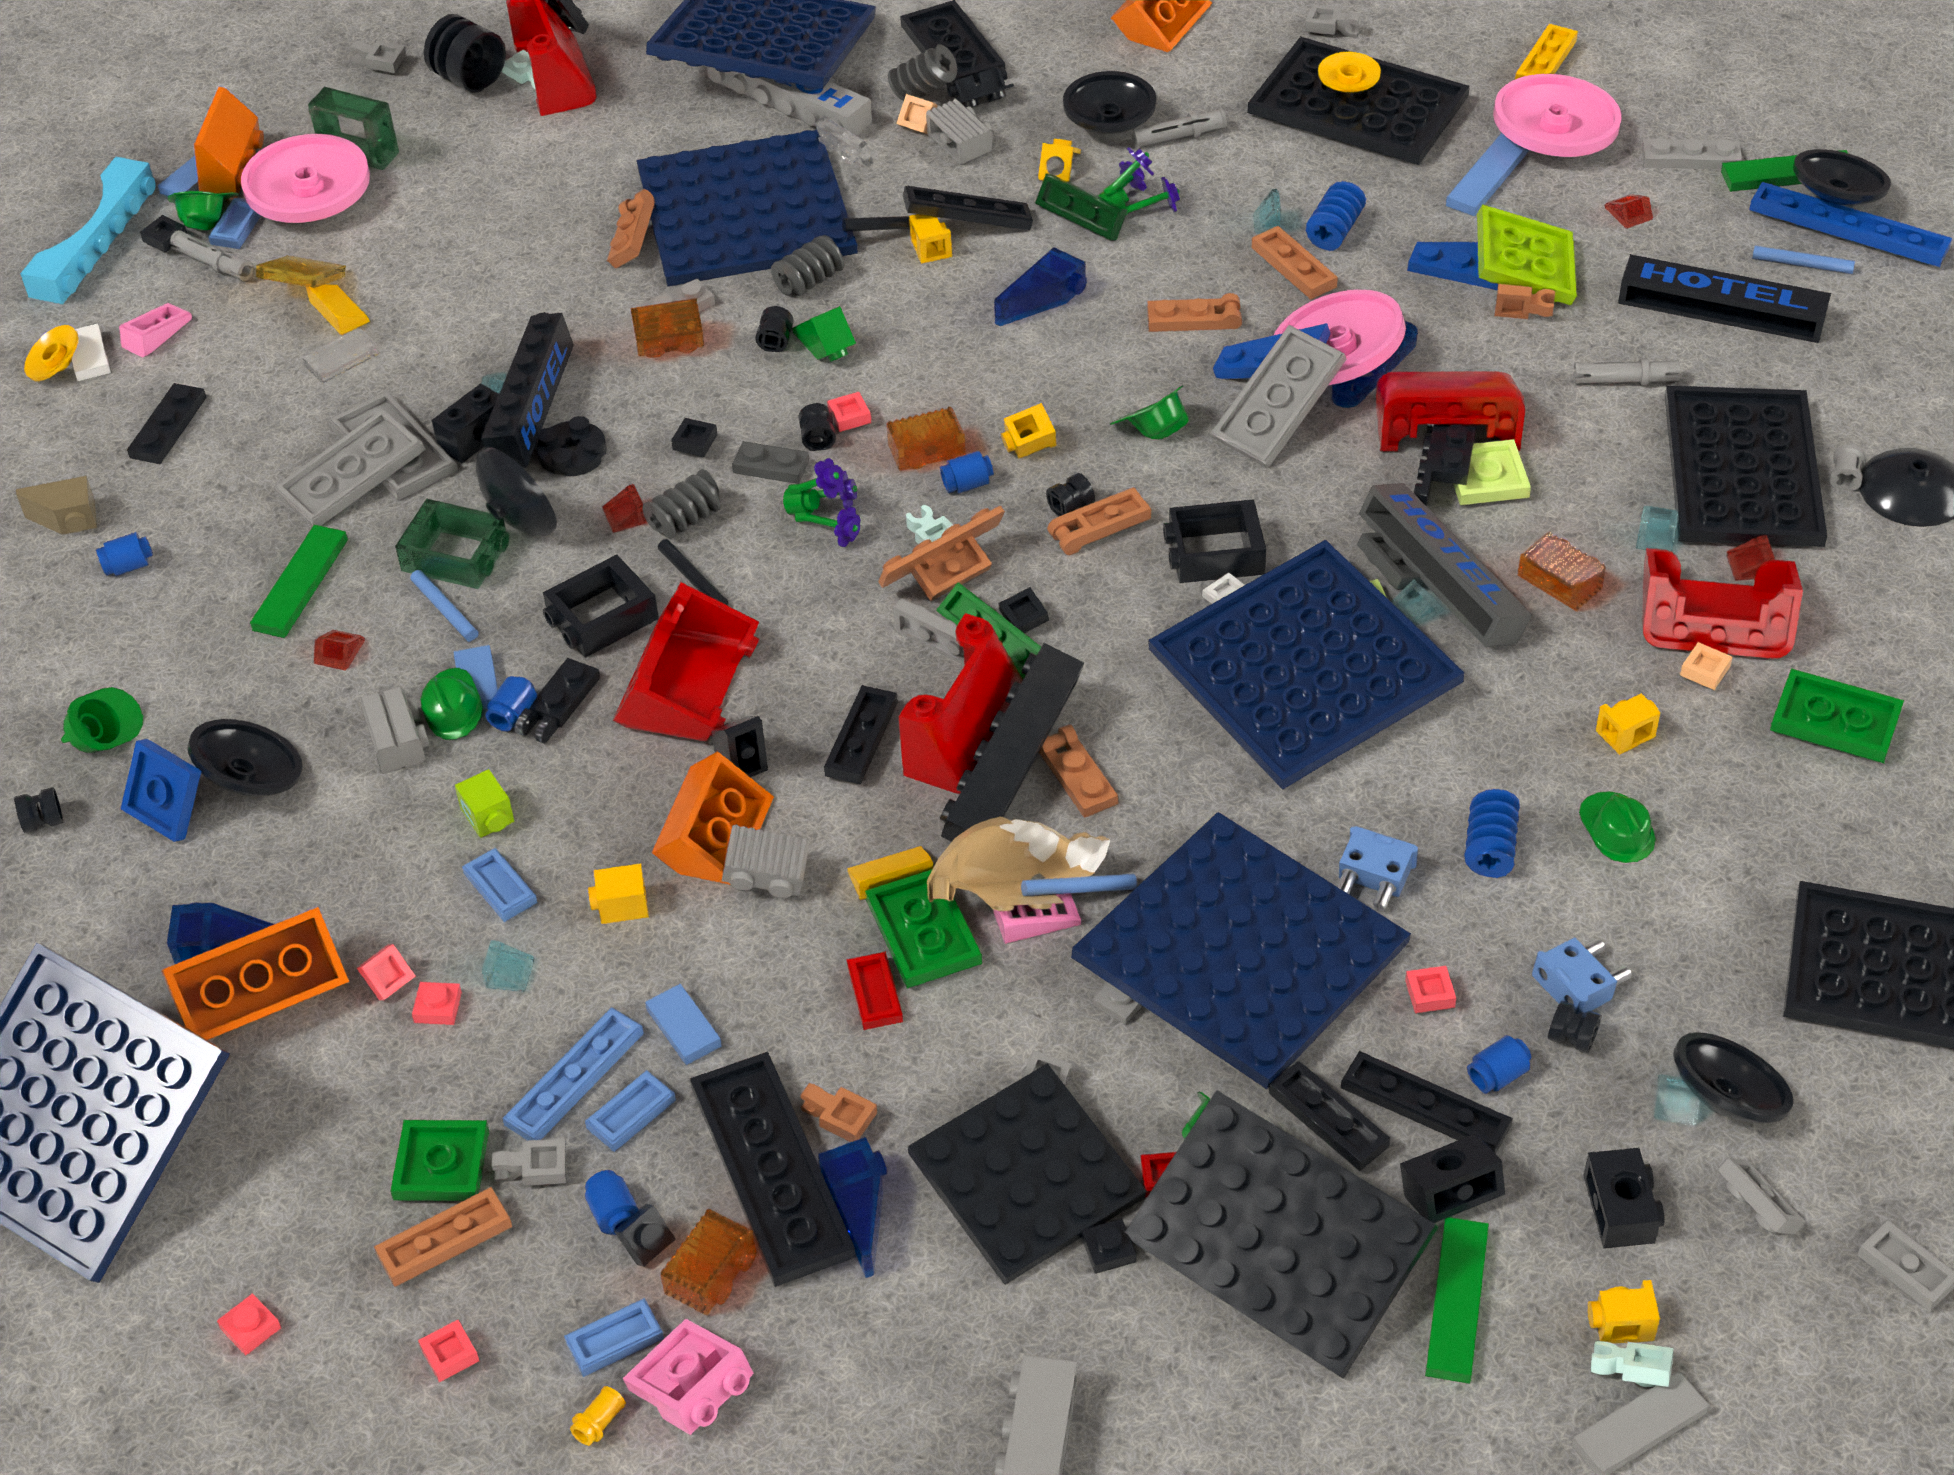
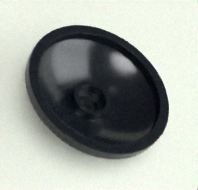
[1063,71,1156,134]
[1793,149,1891,206]
[476,447,557,536]
[1859,448,1954,527]
[187,719,303,797]
[1673,1032,1794,1124]

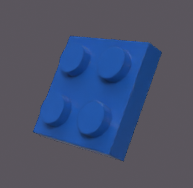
[121,739,202,842]

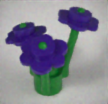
[1097,147,1180,215]
[783,458,861,547]

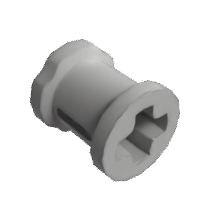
[1830,445,1866,491]

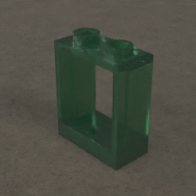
[308,86,399,170]
[395,498,510,589]

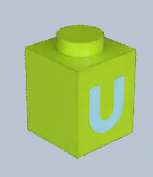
[454,769,515,838]

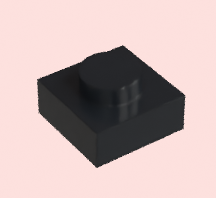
[140,215,187,253]
[671,418,718,457]
[998,587,1049,633]
[614,1204,676,1267]
[1081,1219,1136,1274]

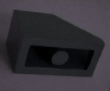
[712,716,768,778]

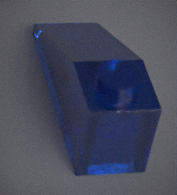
[994,247,1087,326]
[167,903,274,964]
[818,1137,887,1278]

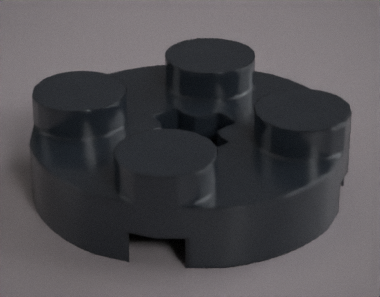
[537,416,607,476]

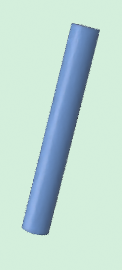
[1752,246,1855,274]
[410,570,479,642]
[1021,874,1137,896]

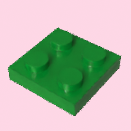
[390,1120,489,1201]

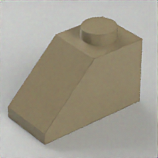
[16,476,97,535]

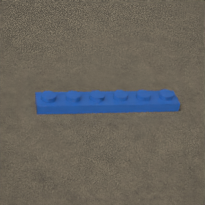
[1749,182,1952,267]

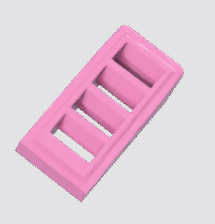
[119,303,192,358]
[994,893,1081,944]

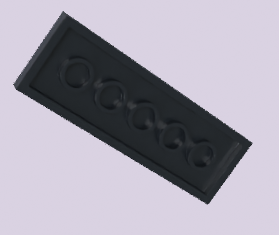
[690,1051,856,1287]

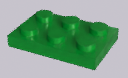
[1770,668,1904,763]
[865,869,982,989]

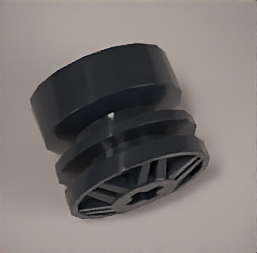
[423,14,506,93]

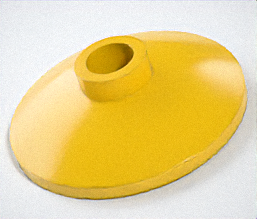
[1318,52,1381,92]
[24,325,79,381]

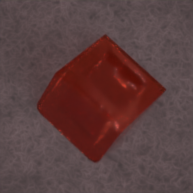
[1604,194,1653,229]
[602,484,647,533]
[1726,535,1775,581]
[314,629,365,671]

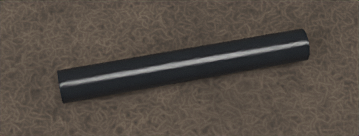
[842,216,910,231]
[658,539,728,605]

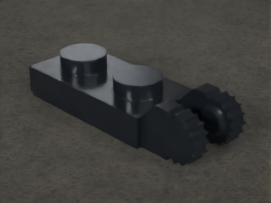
[515,658,600,744]

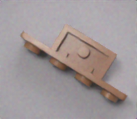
[878,506,1005,601]

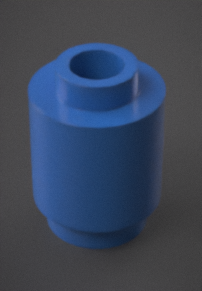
[939,451,994,494]
[96,532,153,576]
[486,676,537,732]
[1467,1035,1531,1094]
[585,1170,639,1235]

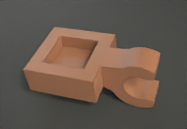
[1495,284,1555,319]
[800,1083,877,1145]

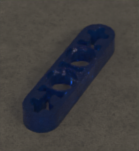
[1331,321,1418,408]

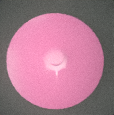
[1493,74,1622,157]
[241,134,370,223]
[1274,290,1406,385]

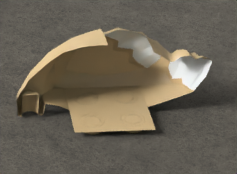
[927,817,1110,911]

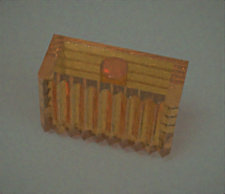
[630,298,704,358]
[887,407,966,471]
[1517,532,1606,611]
[660,1209,757,1315]

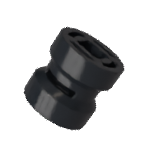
[755,306,794,352]
[798,403,836,451]
[1046,473,1095,517]
[14,787,63,833]
[1548,1000,1602,1054]

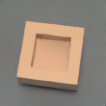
[896,94,938,134]
[1680,642,1733,690]

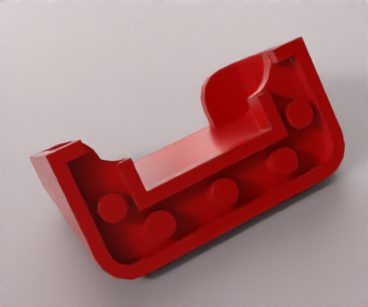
[506,0,597,116]
[1376,371,1525,451]
[1642,548,1803,659]
[613,582,759,742]
[899,613,1023,794]

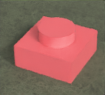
[827,392,871,432]
[357,944,416,1001]
[1405,966,1456,1013]
[412,982,462,1025]
[217,1293,281,1356]
[418,1320,479,1382]

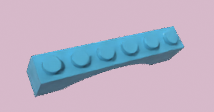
[20,157,156,304]

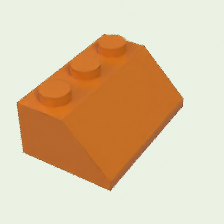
[1111,0,1212,52]
[194,87,264,199]
[652,751,774,885]

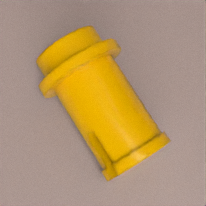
[570,1386,626,1446]

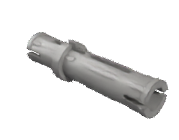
[1131,108,1227,149]
[170,230,254,281]
[1573,358,1680,386]

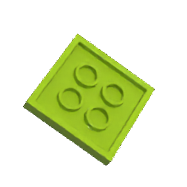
[1477,204,1577,305]

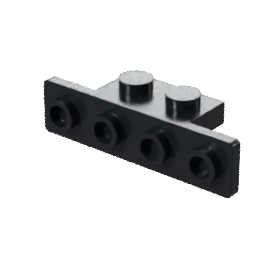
[1414,424,1476,506]

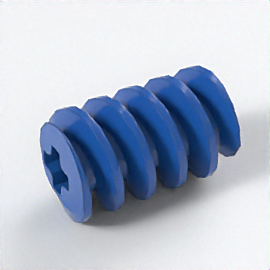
[1306,181,1366,251]
[1464,789,1520,878]

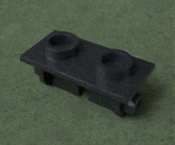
[947,67,1014,108]

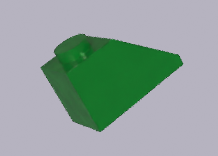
[792,306,856,362]

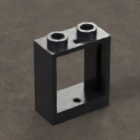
[1163,499,1266,583]
[543,554,659,658]

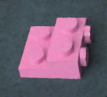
[622,1319,754,1435]

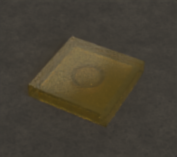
[256,255,346,288]

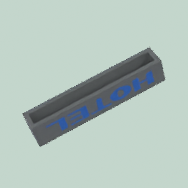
[1359,483,1532,647]

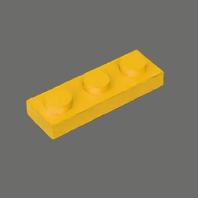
[1515,23,1578,79]

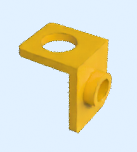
[1038,139,1081,182]

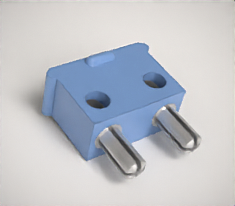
[1337,826,1418,911]
[1532,938,1632,1014]

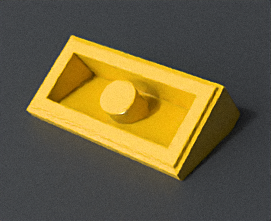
[306,284,370,335]
[847,846,933,900]

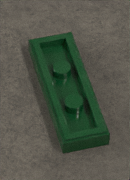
[1035,173,1128,240]

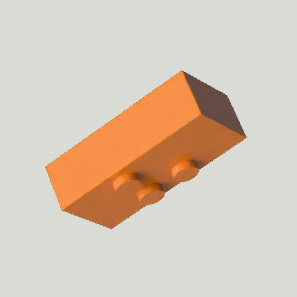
[161,907,349,1040]

